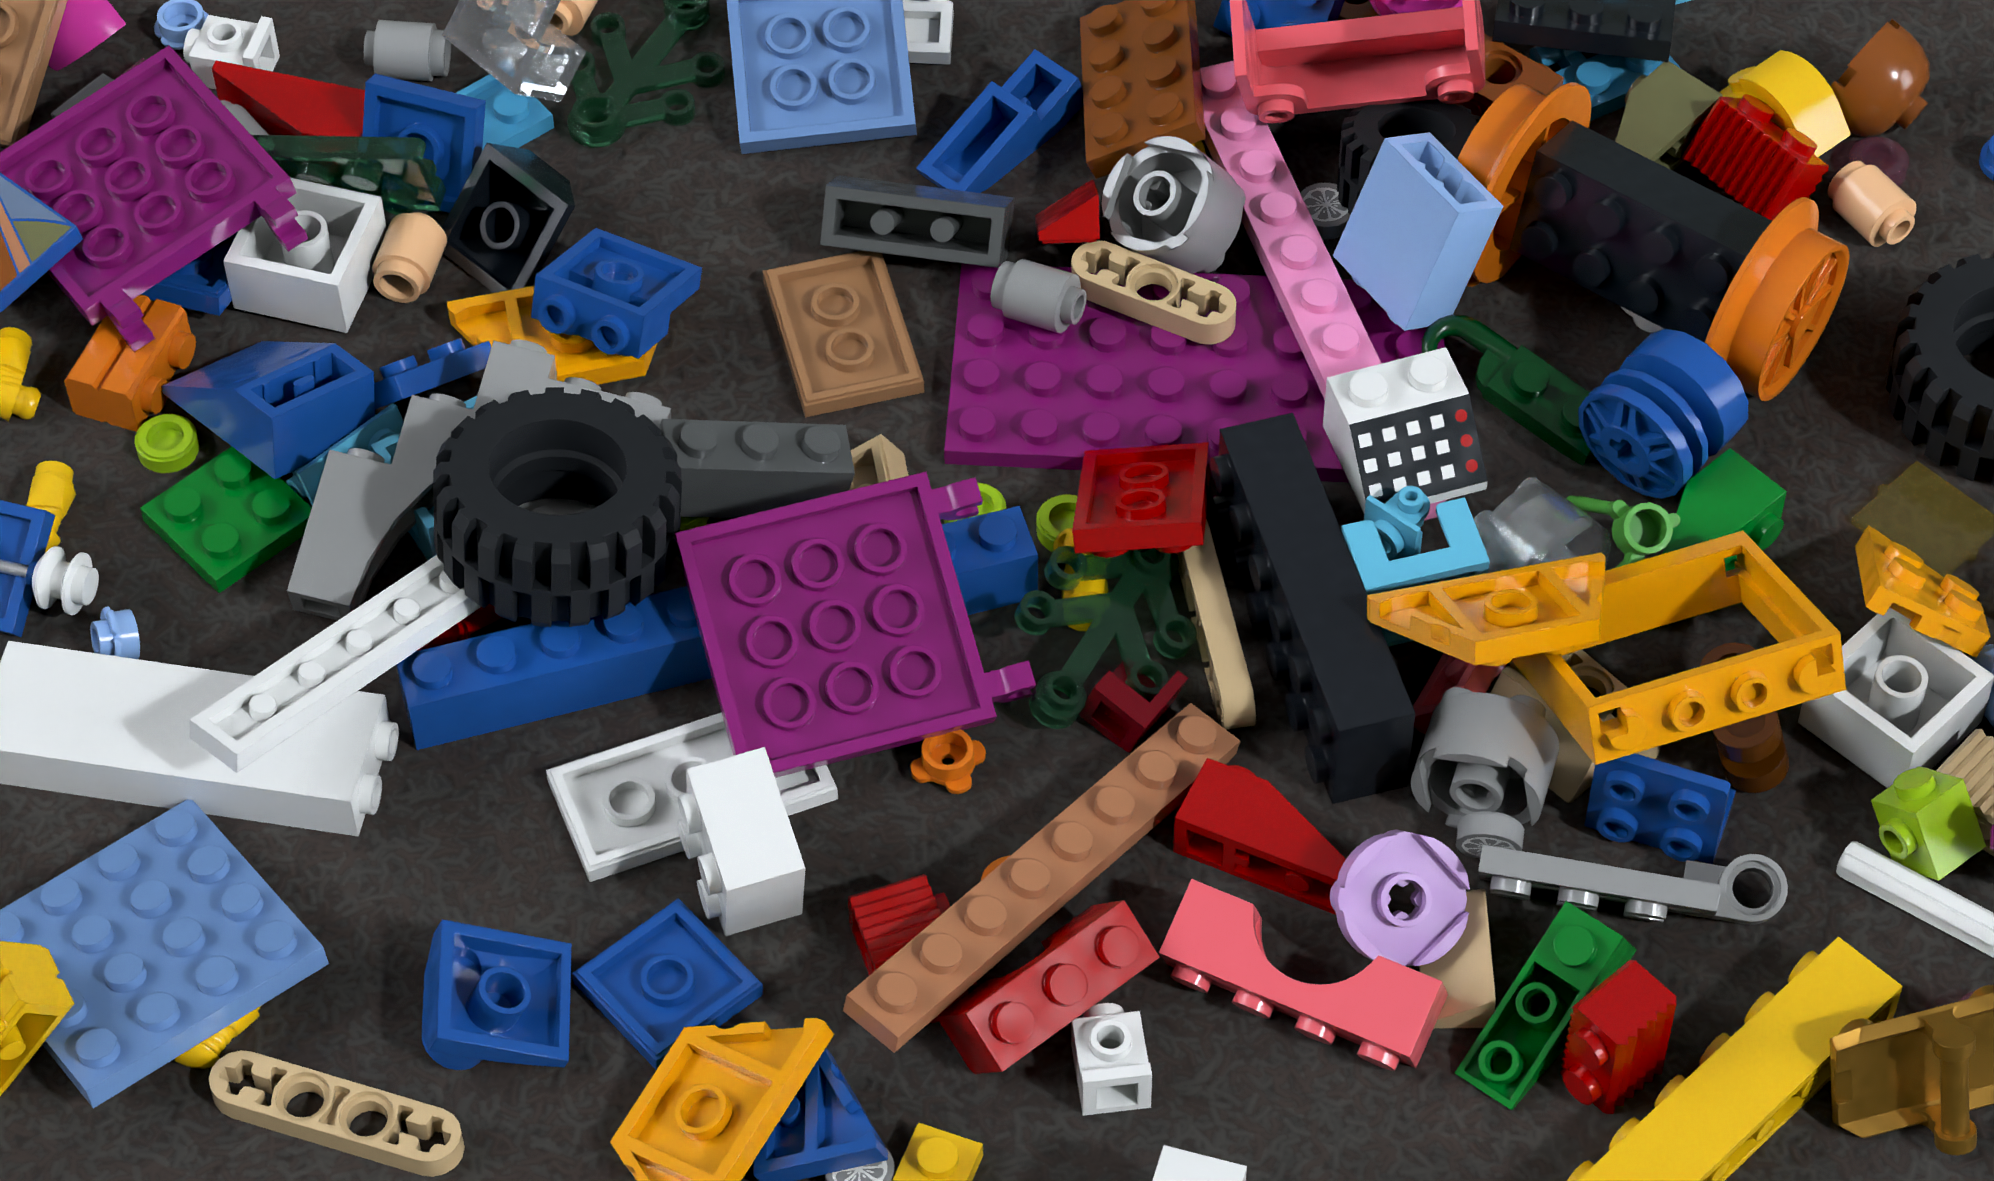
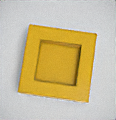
[893,1122,983,1181]

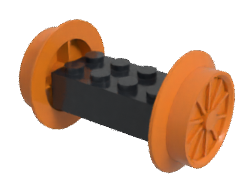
[1457,82,1849,401]

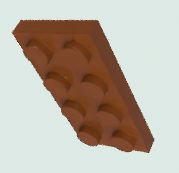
[1080,0,1206,179]

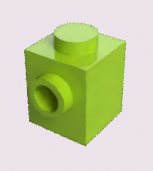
[1871,766,1986,881]

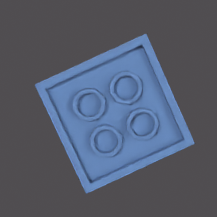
[727,0,917,154]

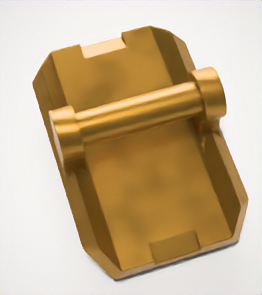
[1830,985,1994,1156]

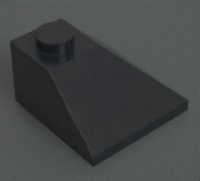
[442,143,575,293]

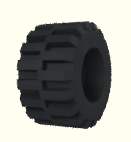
[1337,99,1481,215]

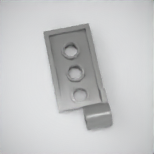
[1478,845,1788,925]

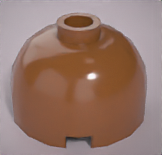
[1830,19,1930,137]

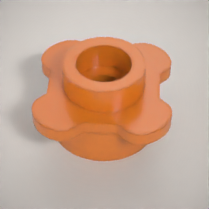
[911,730,986,794]

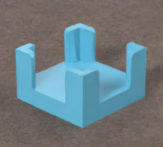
[1341,497,1490,647]

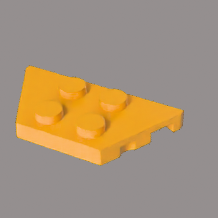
[447,286,657,385]
[1855,525,1990,657]
[1367,552,1606,666]
[610,1018,834,1181]

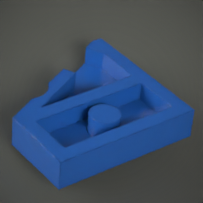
[374,338,491,409]
[754,1048,888,1181]

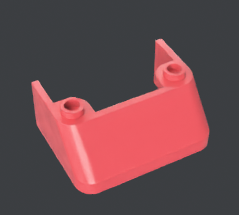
[1230,0,1485,123]

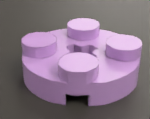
[1330,829,1470,966]

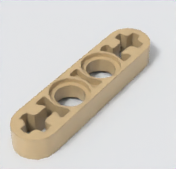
[1174,519,1256,730]
[209,1050,465,1177]

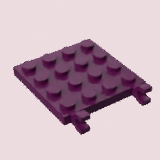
[0,45,308,352]
[674,472,1036,778]

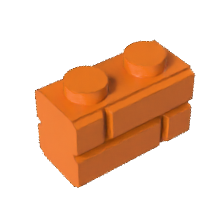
[64,294,196,432]

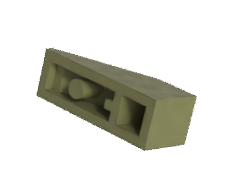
[1615,61,1723,171]

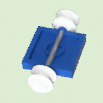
[0,500,99,637]

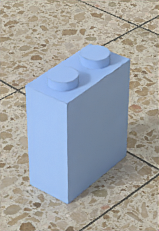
[1333,132,1504,331]

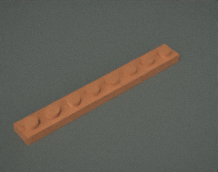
[843,703,1240,1053]

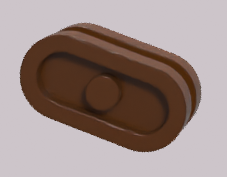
[1700,642,1789,793]

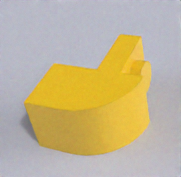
[1719,50,1851,157]

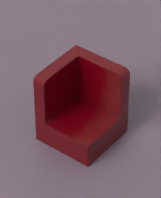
[1078,660,1188,753]

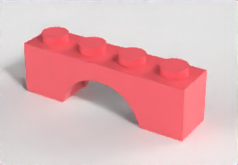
[1159,879,1448,1071]

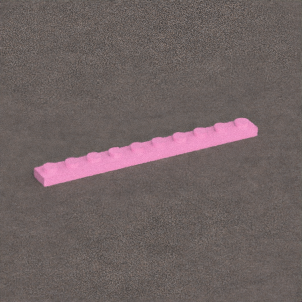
[1200,60,1446,521]

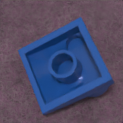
[422,919,572,1070]

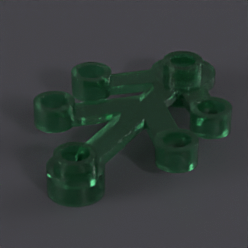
[560,0,725,147]
[1015,546,1197,729]

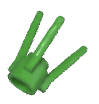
[1565,495,1680,568]

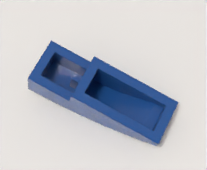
[916,49,1083,193]

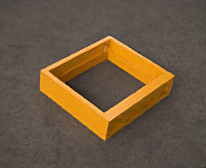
[1512,531,1846,765]

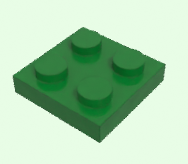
[140,446,312,593]

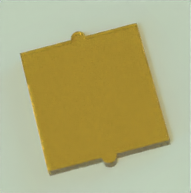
[1851,461,1994,577]

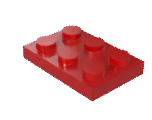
[1072,442,1211,558]

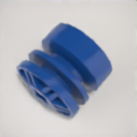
[1578,329,1748,499]

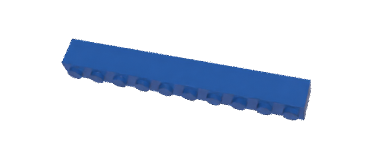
[396,506,1038,750]

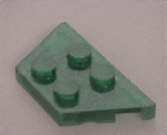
[252,135,446,215]

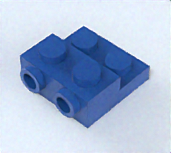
[531,228,702,359]

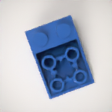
[162,341,375,479]

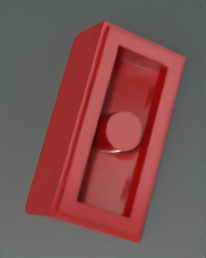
[1035,180,1100,244]

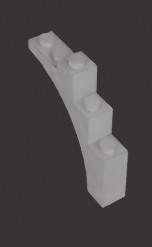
[287,339,671,620]

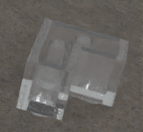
[442,0,586,102]

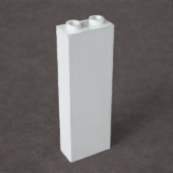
[0,641,399,836]

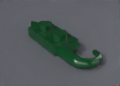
[1422,315,1600,466]

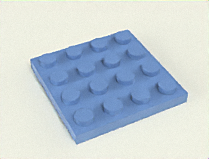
[0,799,329,1108]

